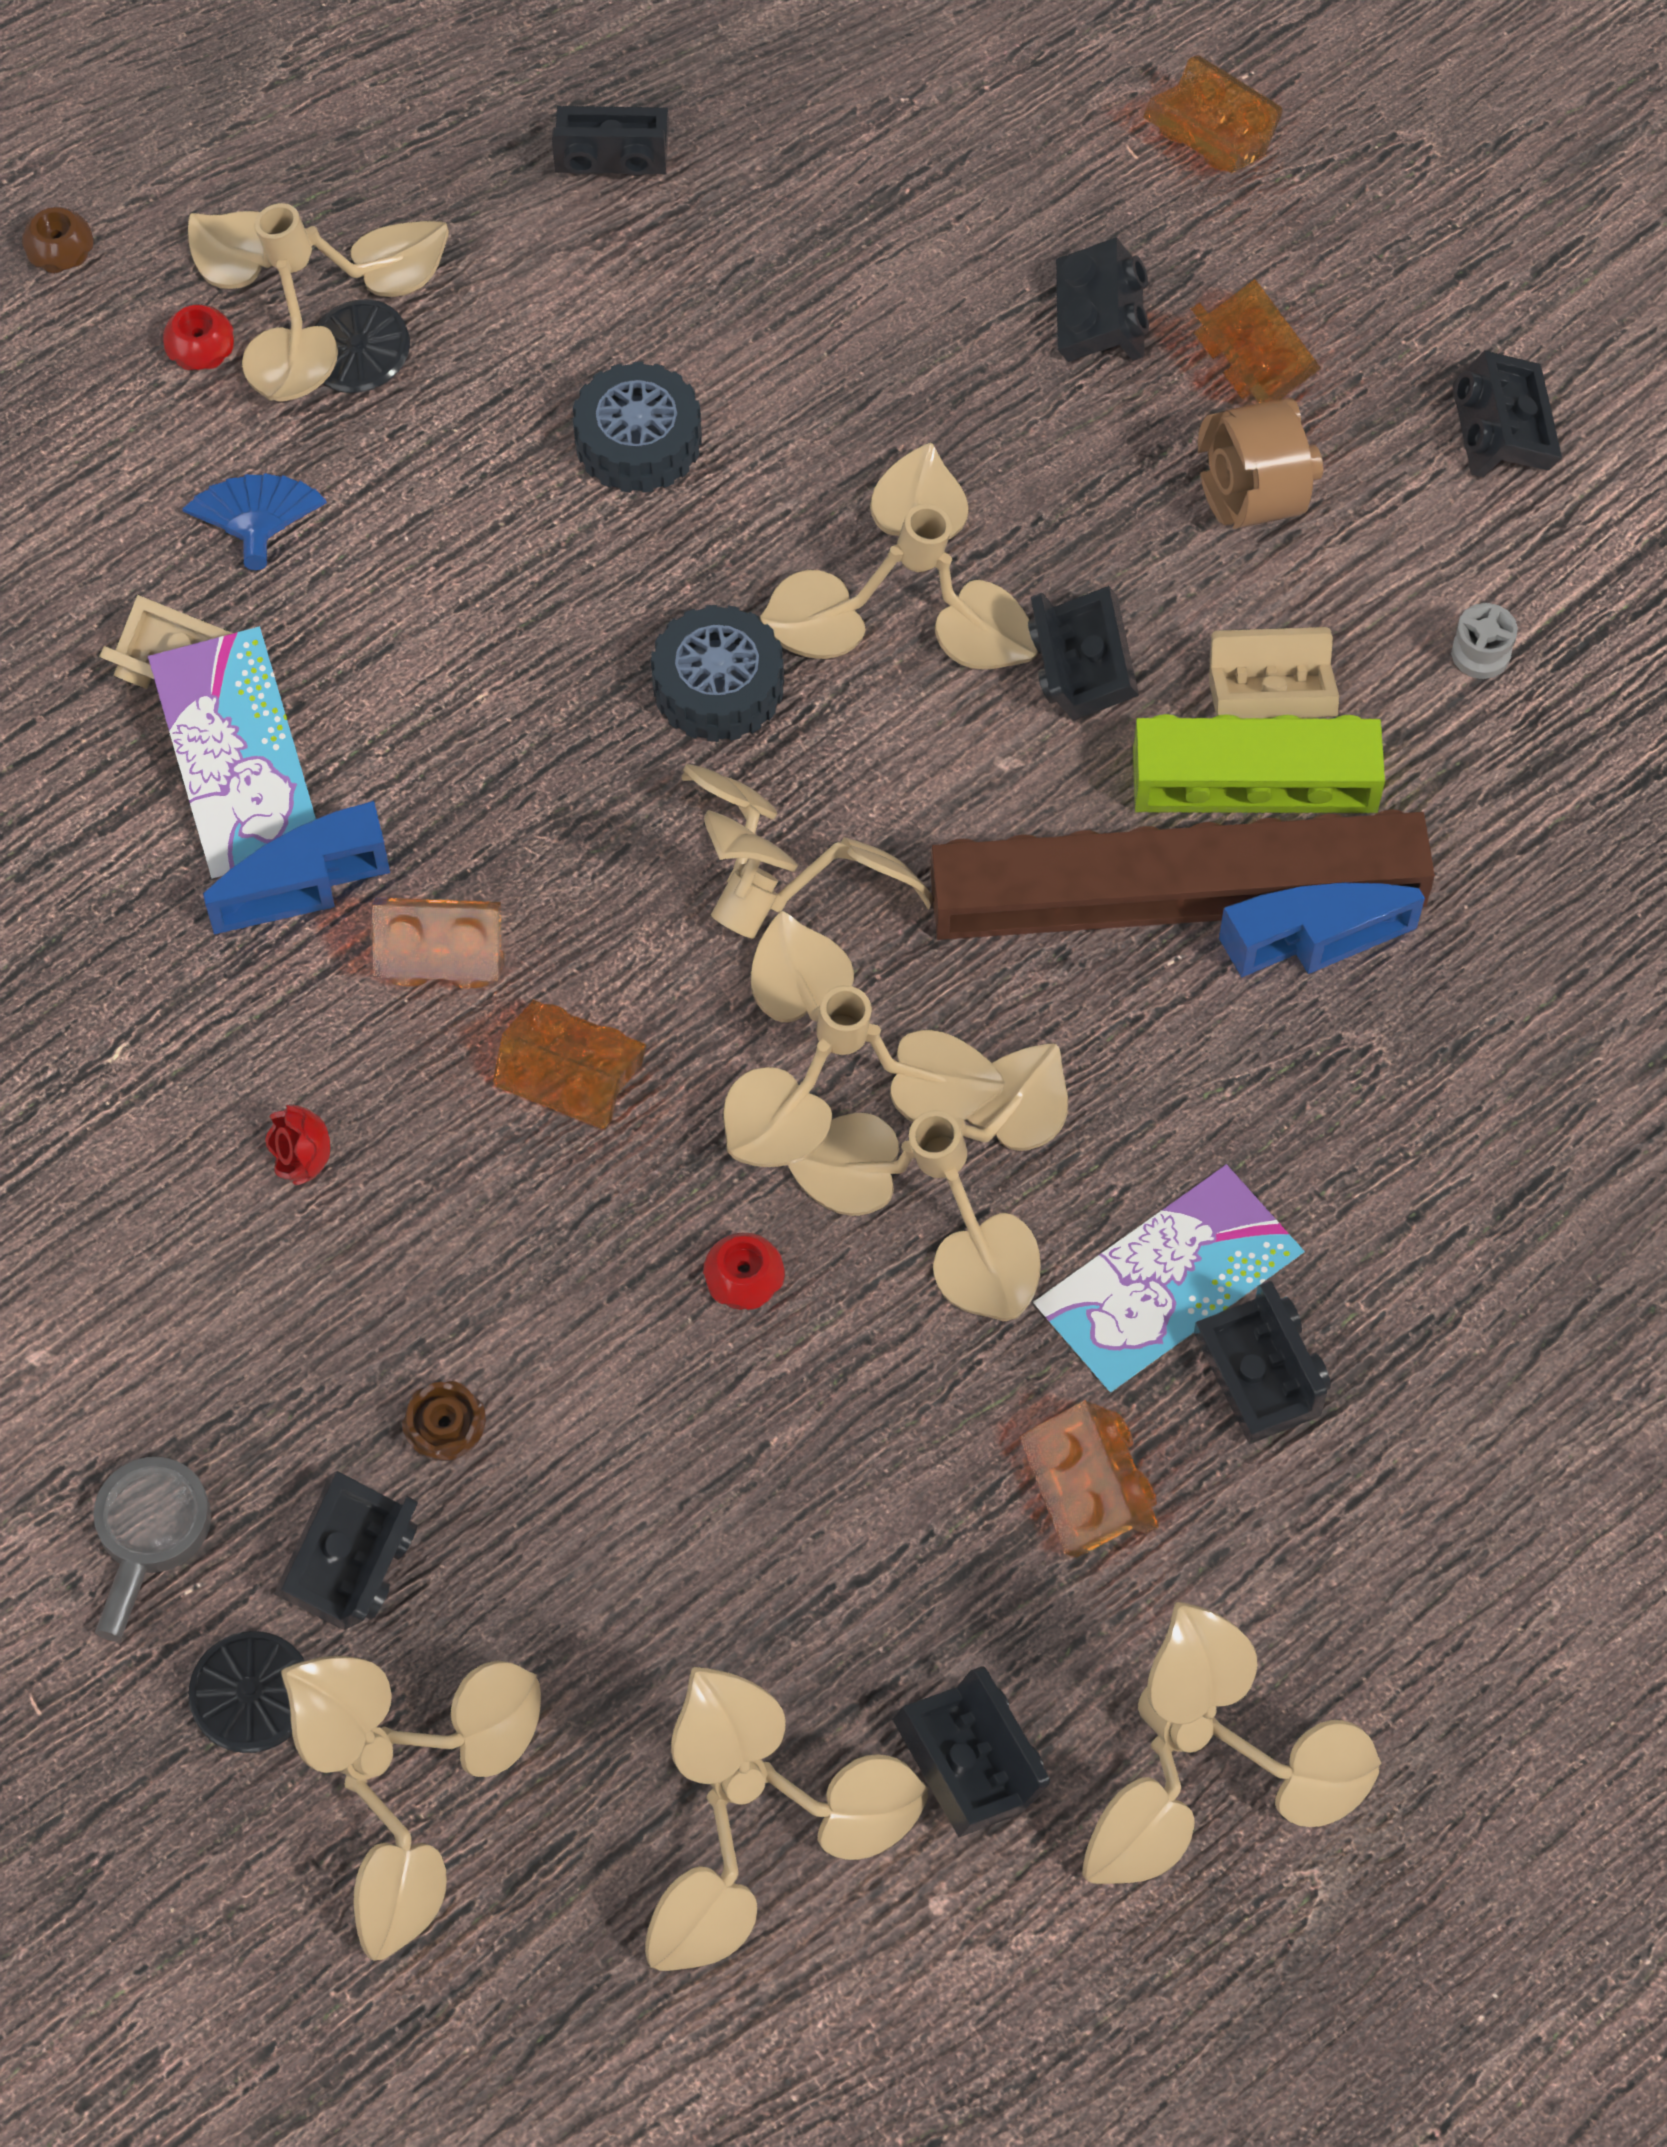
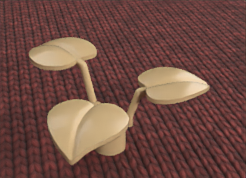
[188,203,449,402]
[760,443,1038,670]
[682,764,934,939]
[723,911,1005,1167]
[788,1044,1068,1321]
[1082,1602,1381,1884]
[281,1656,541,1961]
[645,1667,929,1971]

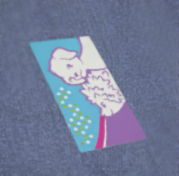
[148,626,316,879]
[1033,1164,1305,1393]

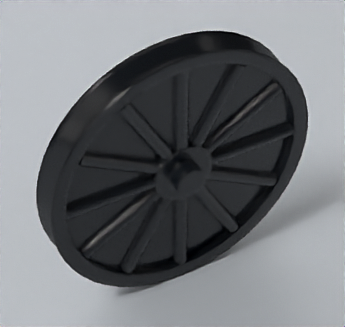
[315,299,410,393]
[188,1631,305,1753]

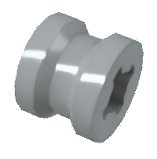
[1451,603,1518,679]

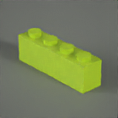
[1133,714,1385,813]

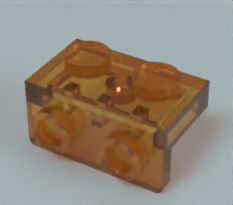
[1143,55,1283,173]
[1191,279,1321,403]
[372,898,505,989]
[493,1000,647,1129]
[1019,1400,1159,1558]

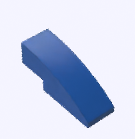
[203,801,390,934]
[1219,883,1425,978]

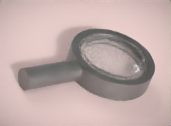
[94,1457,211,1642]

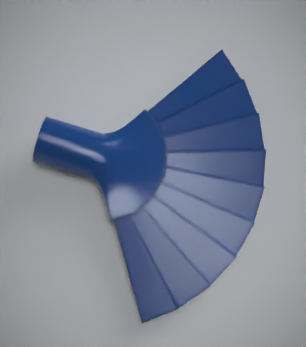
[182,473,327,570]

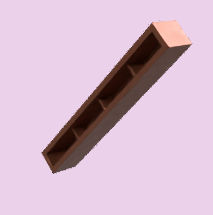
[930,810,1435,940]

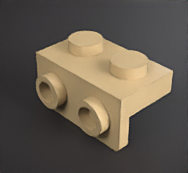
[99,595,233,689]
[1209,627,1339,719]

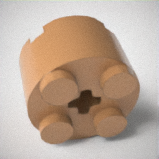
[1198,398,1323,529]

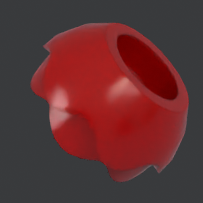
[163,304,234,370]
[265,1104,330,1185]
[703,1232,785,1310]

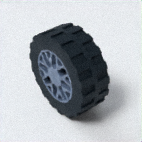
[572,362,702,493]
[651,605,784,742]

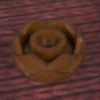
[22,207,94,273]
[402,1381,486,1461]

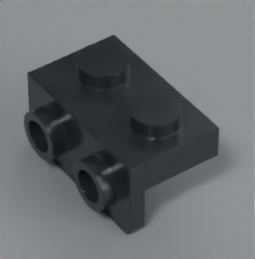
[552,106,669,175]
[1056,237,1149,362]
[1028,586,1139,721]
[1194,1280,1331,1444]
[274,1471,418,1630]
[892,1666,1050,1838]

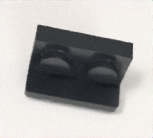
[1453,350,1562,477]

